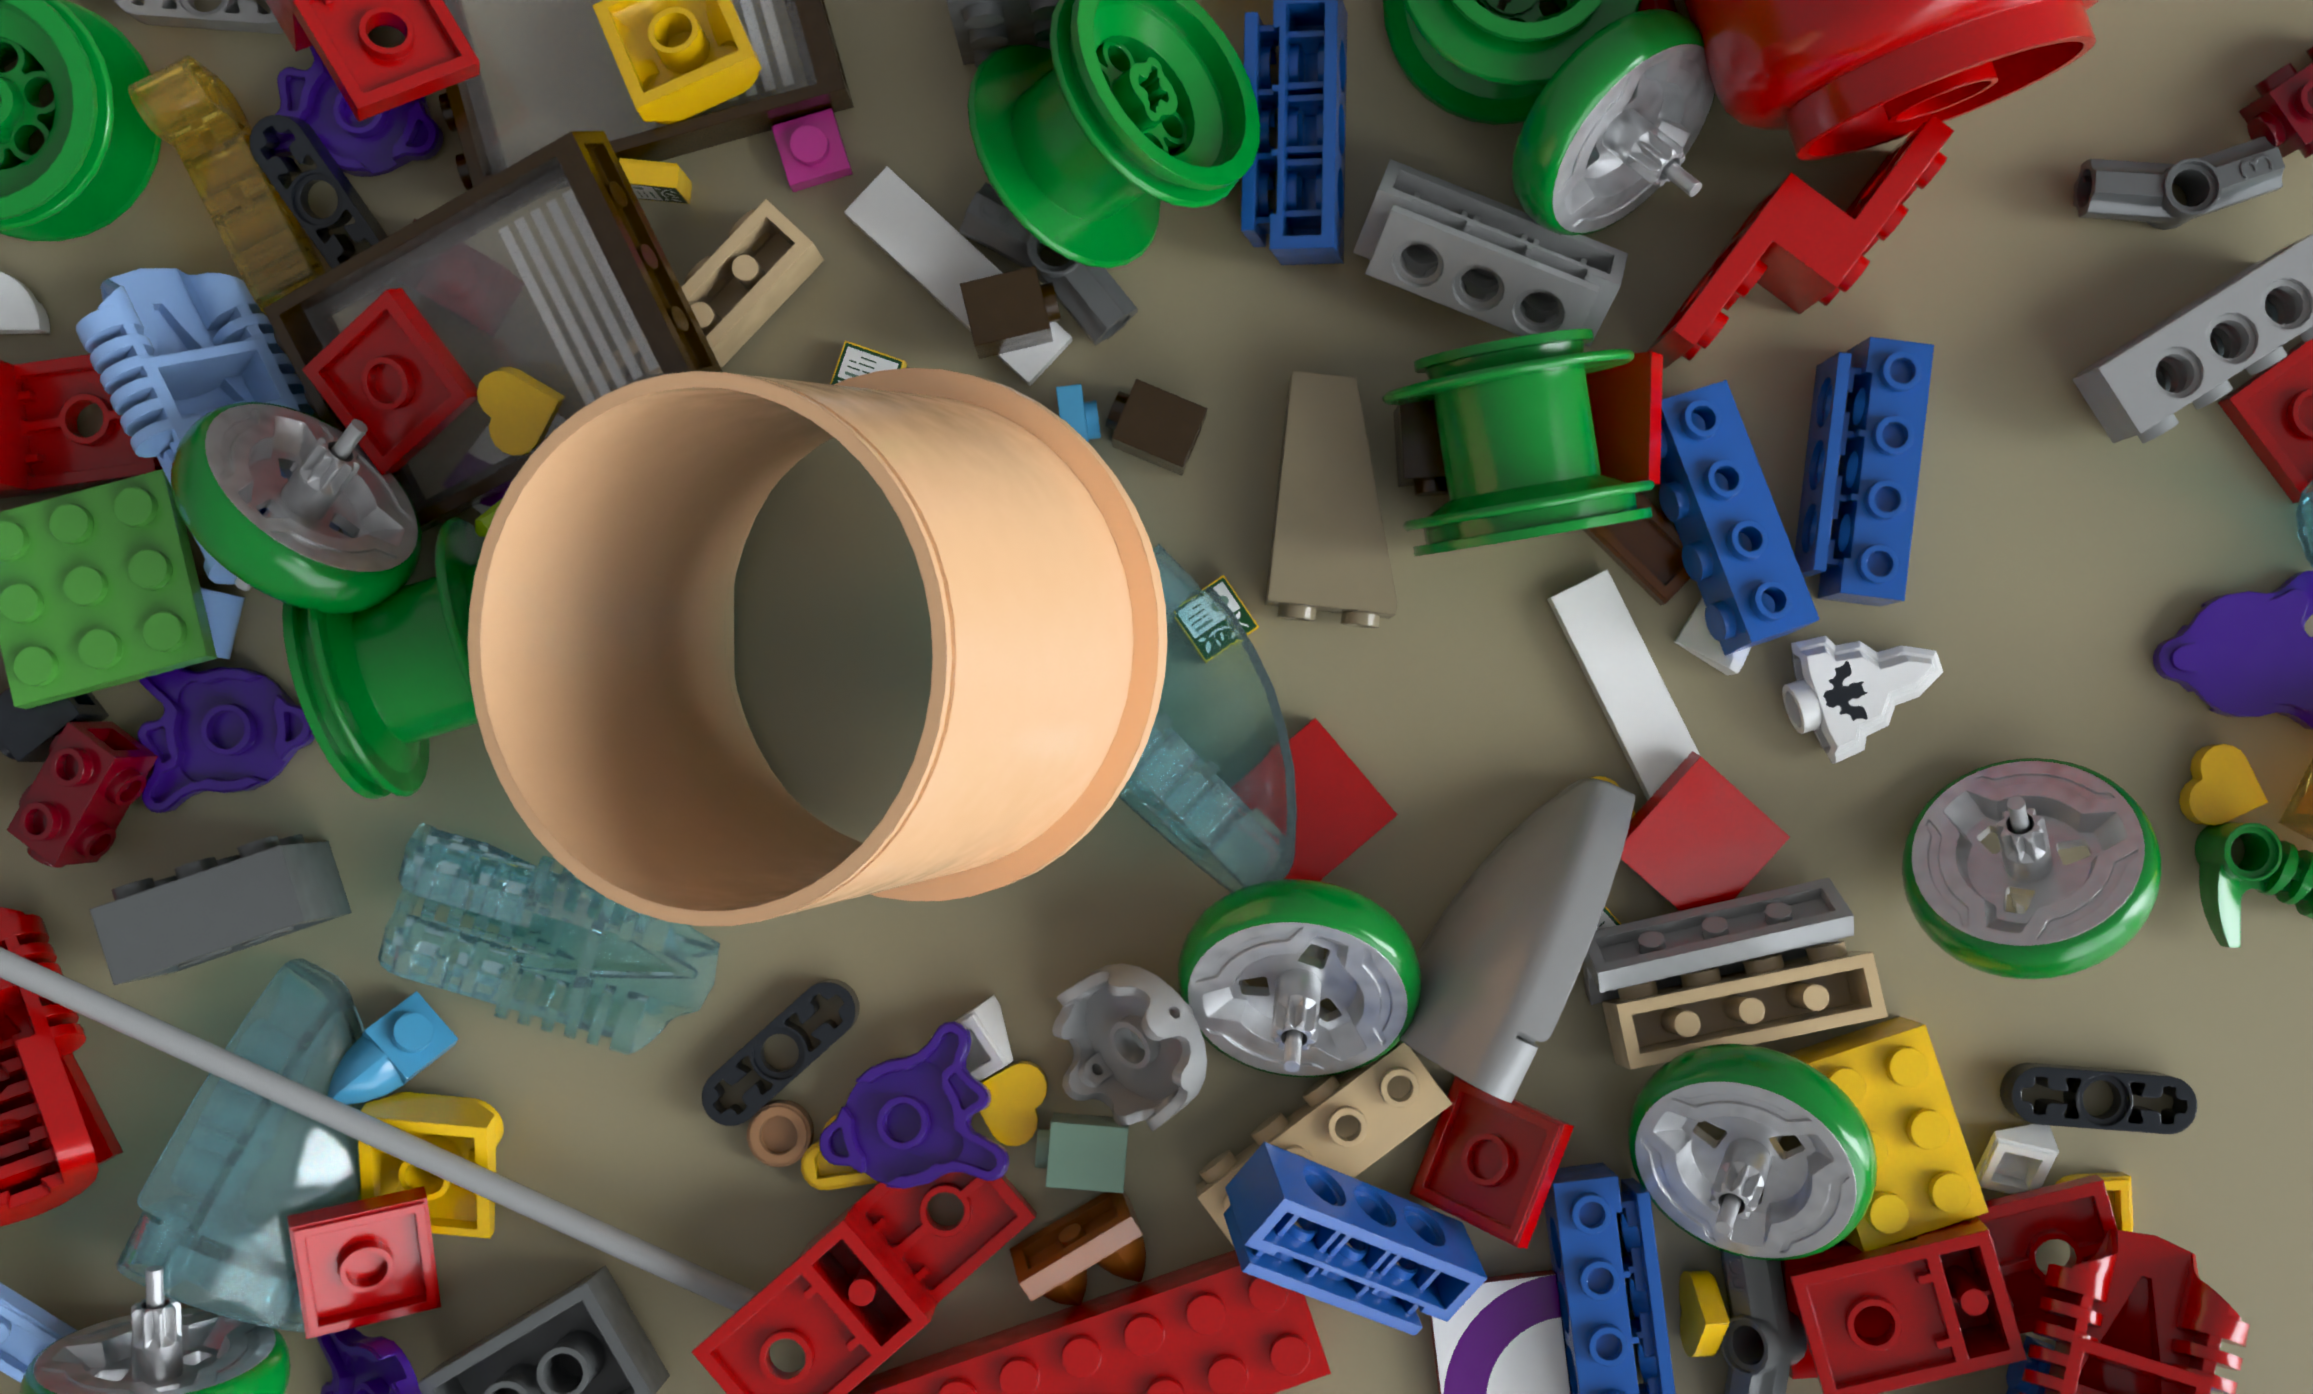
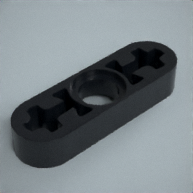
[249,115,388,269]
[702,979,860,1126]
[2000,1063,2197,1134]

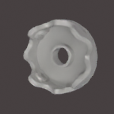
[1052,963,1207,1131]

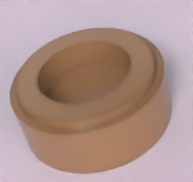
[747,1100,814,1167]

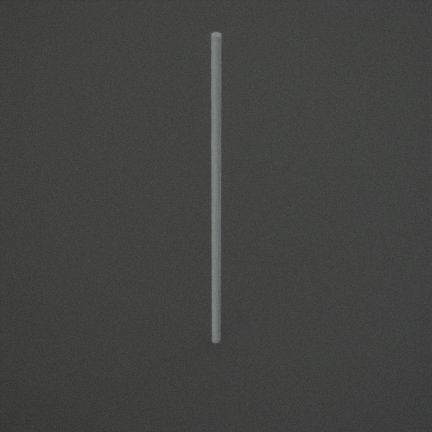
[0,947,877,1374]

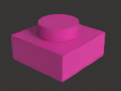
[771,108,853,192]

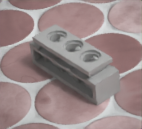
[1353,159,1628,347]
[2072,233,2313,443]

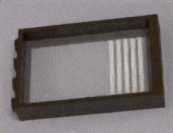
[439,0,854,191]
[263,131,723,533]

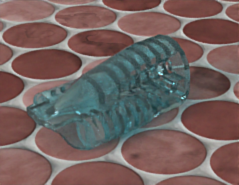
[378,823,720,1055]

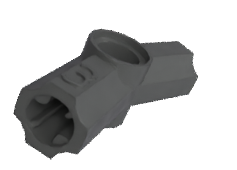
[2073,136,2285,230]
[960,182,1138,346]
[1720,1250,1807,1394]

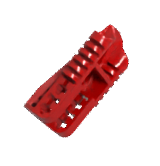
[0,907,99,1226]
[2019,1229,2250,1394]

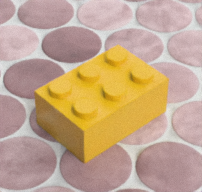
[1787,1016,1989,1252]

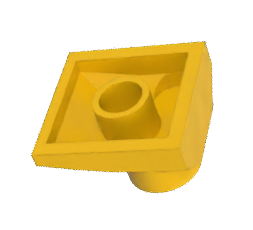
[592,0,762,124]
[358,1092,504,1239]

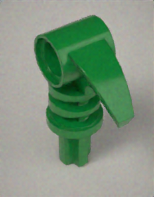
[2195,822,2313,948]

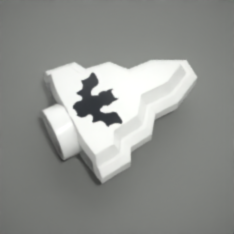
[1782,636,1943,764]

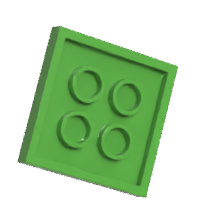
[0,469,217,709]

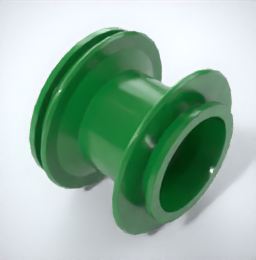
[0,0,163,242]
[967,0,1260,268]
[1383,0,1642,125]
[1382,329,1655,556]
[282,517,485,799]

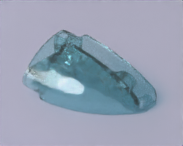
[1118,544,1297,893]
[116,958,380,1332]

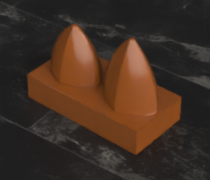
[1010,1192,1146,1306]

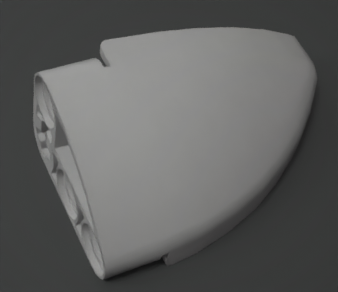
[1399,778,1635,1103]

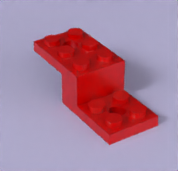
[265,0,480,122]
[1647,115,1954,369]
[0,354,163,499]
[691,1172,1037,1394]
[1787,1174,2118,1394]

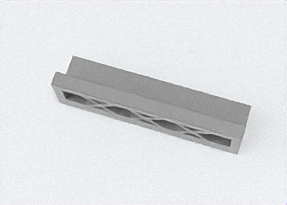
[1583,878,1854,1005]

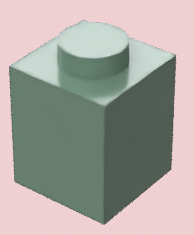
[1035,1112,1129,1193]

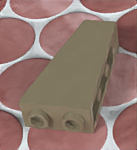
[1265,370,1397,628]

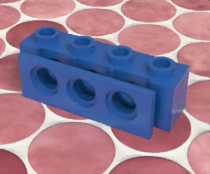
[1241,0,1348,265]
[1794,337,1934,607]
[1224,1142,1488,1336]
[1544,1162,1676,1394]

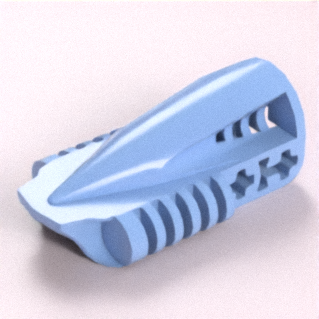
[76,268,340,585]

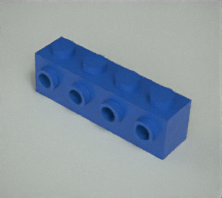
[1659,380,1820,656]

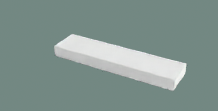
[844,166,1073,386]
[1547,569,1700,801]

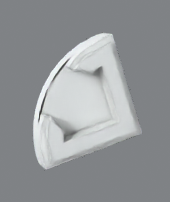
[0,272,50,334]

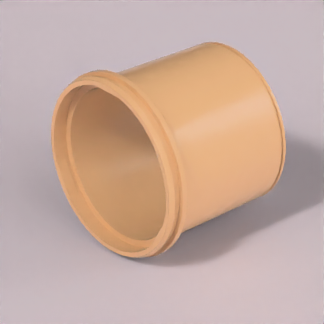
[468,368,1168,926]

